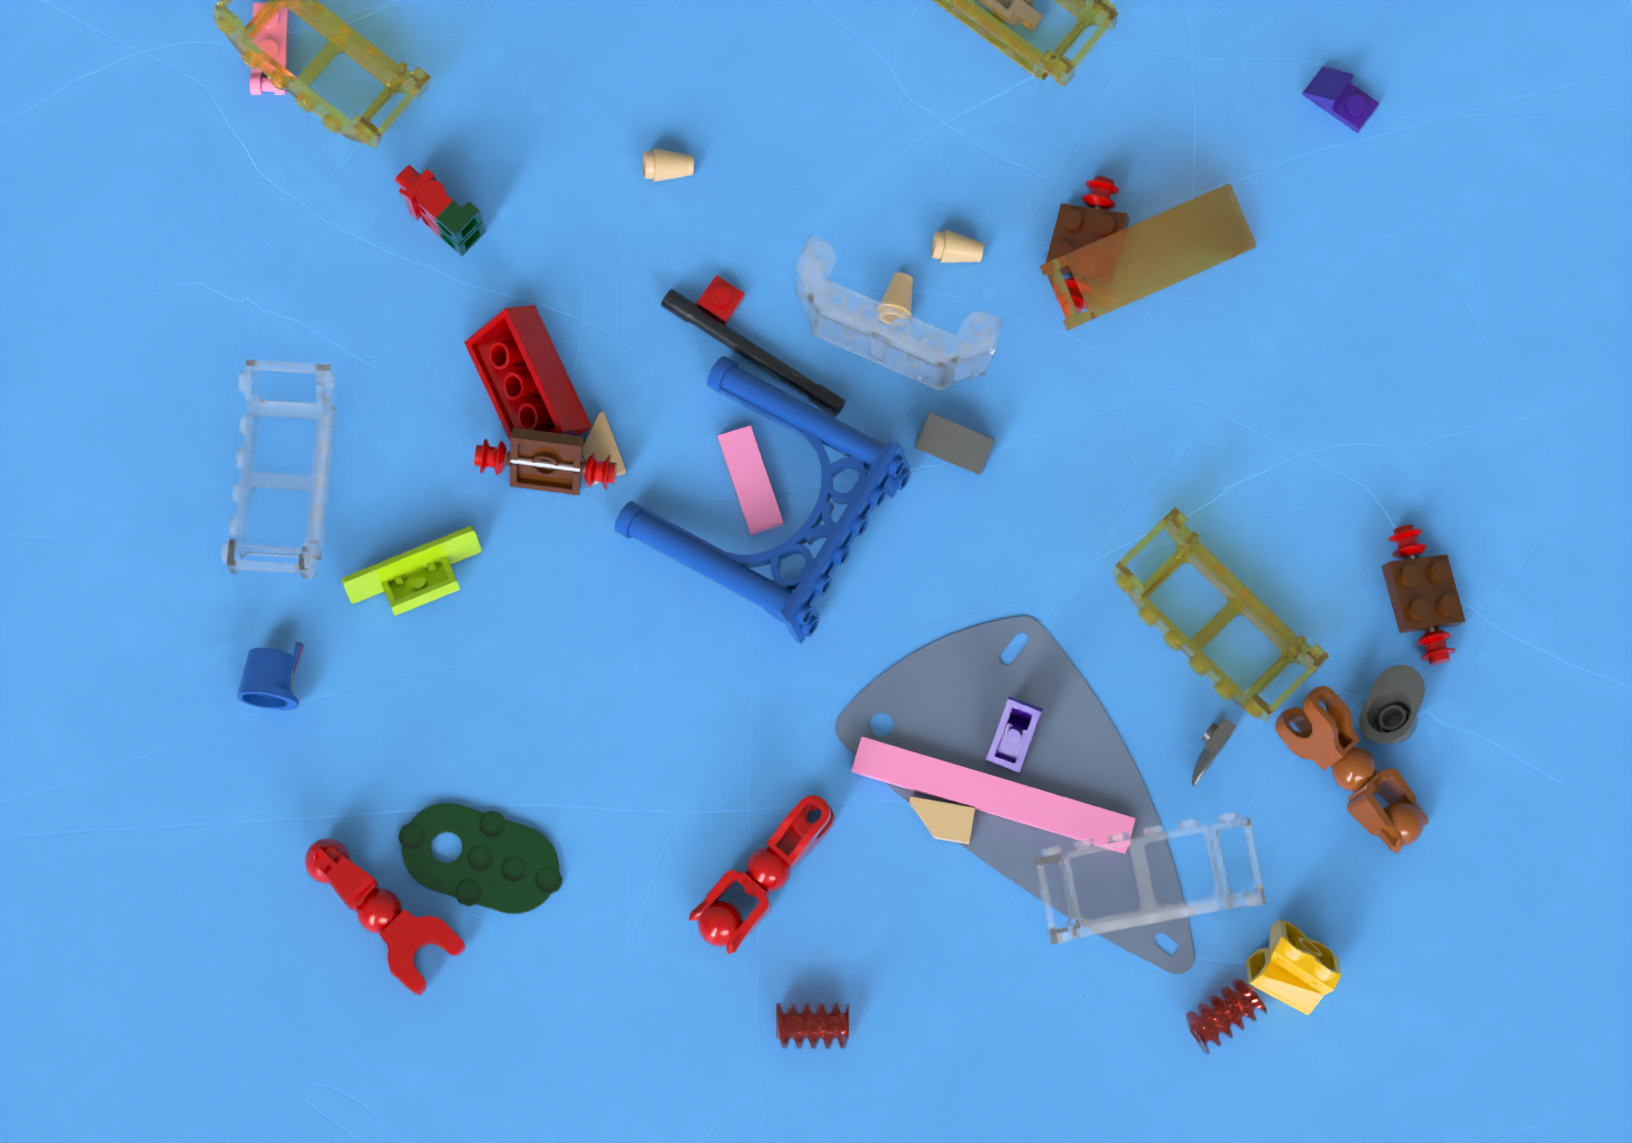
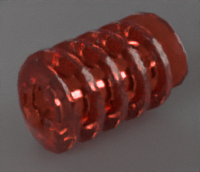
[1186,978,1267,1054]
[776,1003,849,1049]

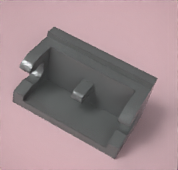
[915,412,996,476]

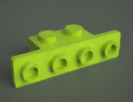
[341,526,482,616]

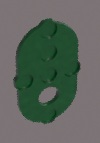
[398,803,563,914]

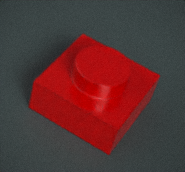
[697,275,745,325]

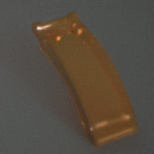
[1039,183,1257,330]

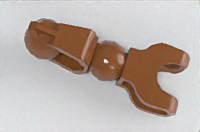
[1275,686,1429,853]

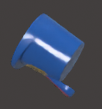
[237,642,304,710]

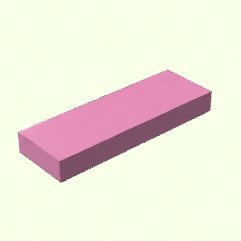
[717,425,784,535]

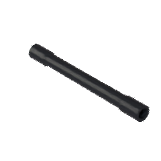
[661,289,846,418]

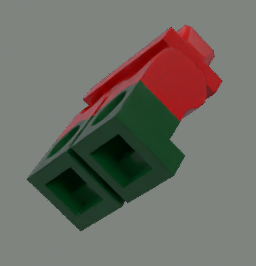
[395,165,486,256]

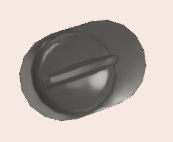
[1359,665,1425,746]

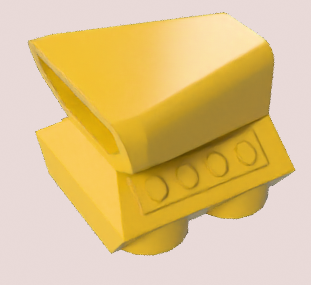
[1246,919,1341,1015]

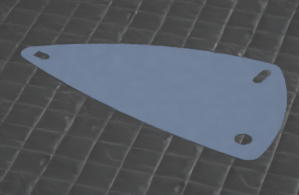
[835,616,1194,974]

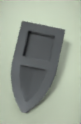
[1192,718,1236,786]

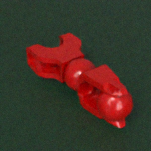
[689,795,834,955]
[304,838,466,996]

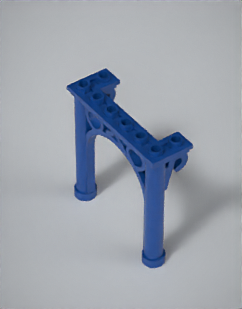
[615,356,911,644]

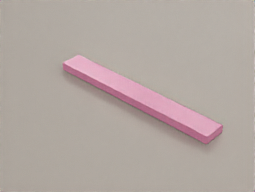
[851,737,1136,854]

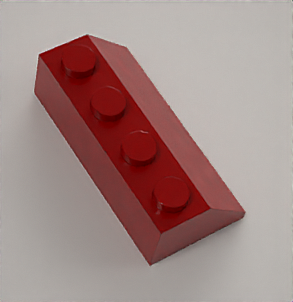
[464,305,592,442]

